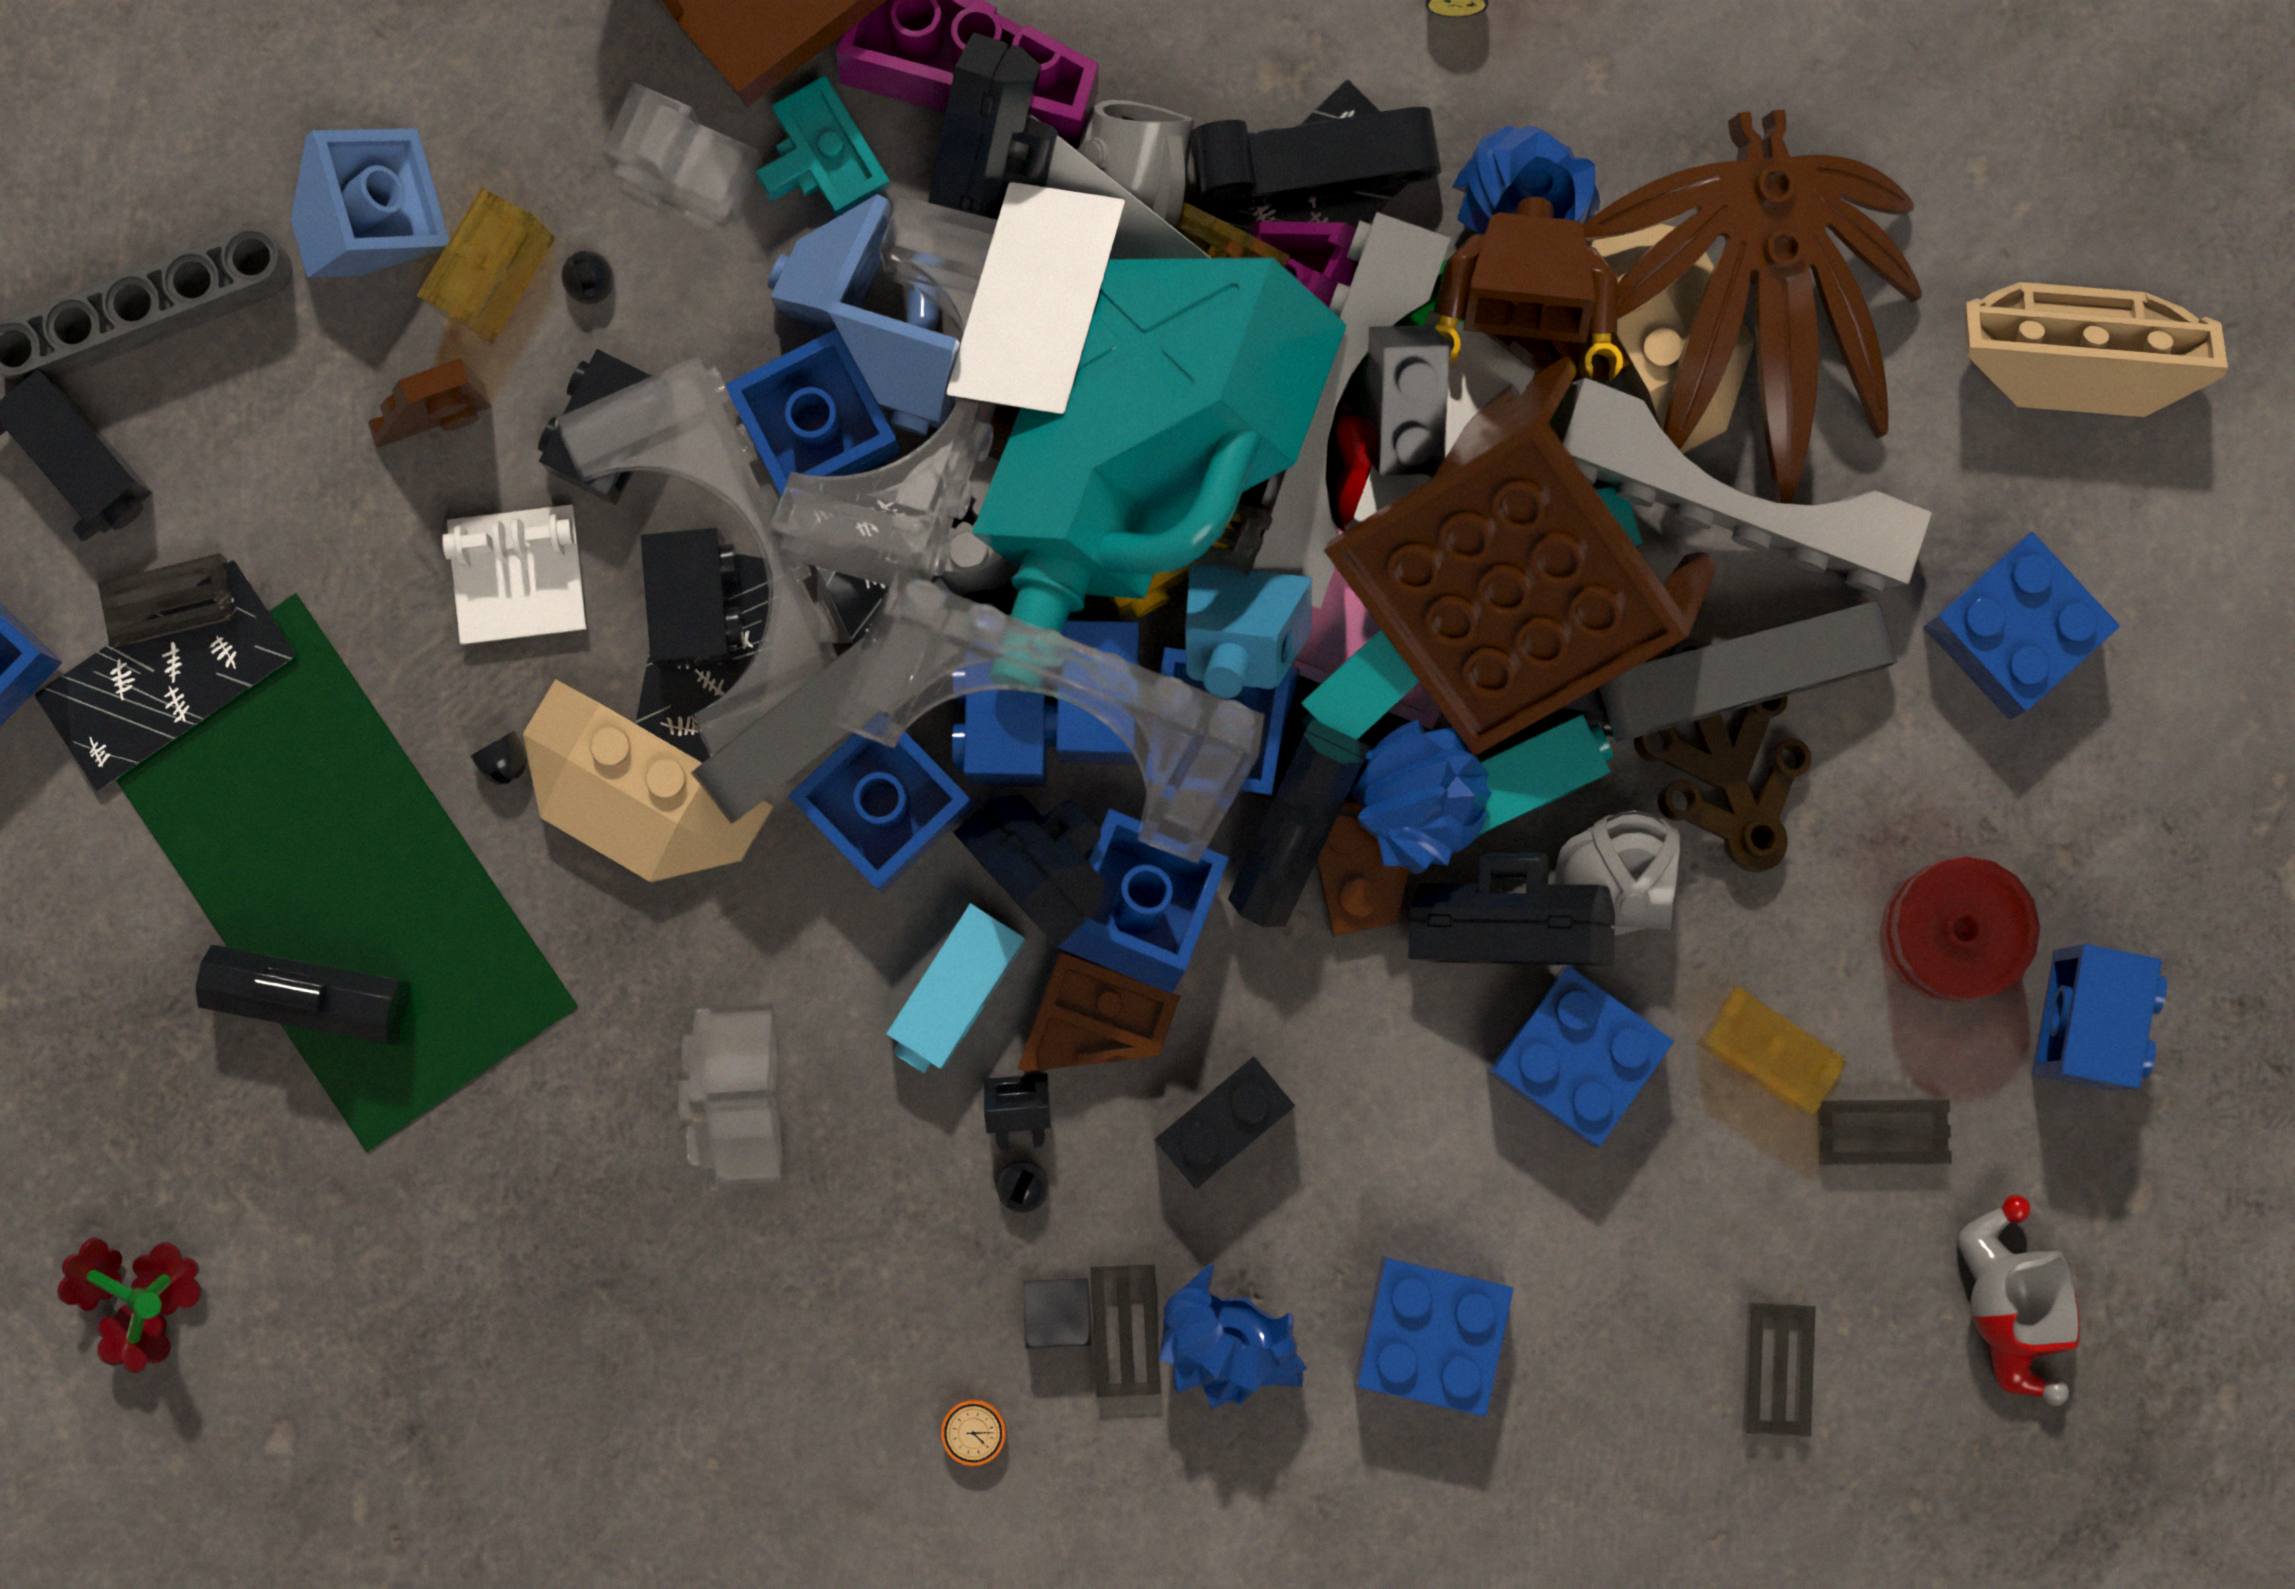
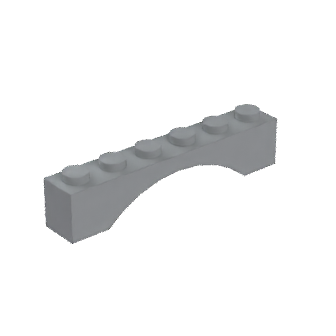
[1240,212,1451,609]
[1551,378,1932,594]

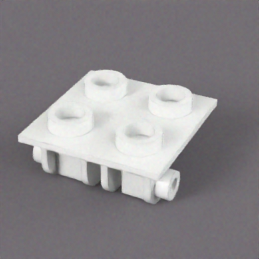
[443,505,587,645]

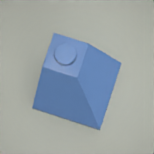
[290,129,451,278]
[767,194,898,333]
[829,300,960,435]

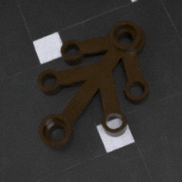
[1634,637,1812,872]

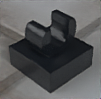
[984,1073,1051,1150]

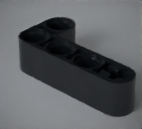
[1190,107,1442,214]

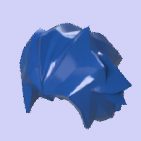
[1452,125,1600,234]
[1350,719,1492,874]
[1159,1264,1308,1409]

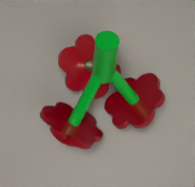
[57,1238,202,1373]

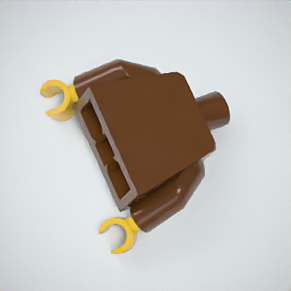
[1434,197,1623,381]

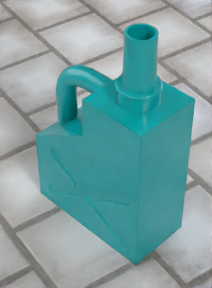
[971,258,1347,692]

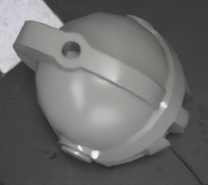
[1078,100,1194,228]
[1554,810,1680,935]

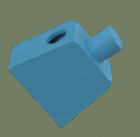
[1186,563,1312,699]

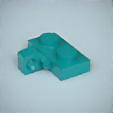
[756,75,890,218]

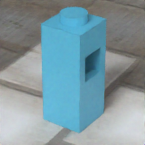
[886,903,1027,1073]

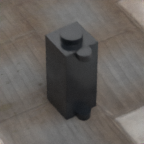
[0,369,153,541]

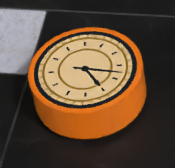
[941,1399,1006,1466]

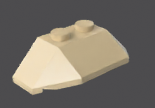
[1586,224,1755,454]
[1963,282,2228,417]
[523,679,774,883]

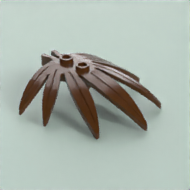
[1583,109,1922,504]

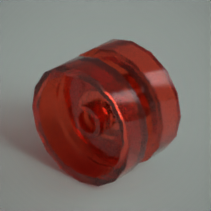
[1880,856,2041,1003]

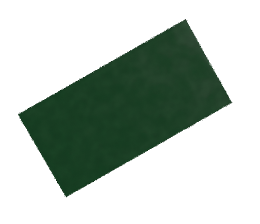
[115,593,578,1152]

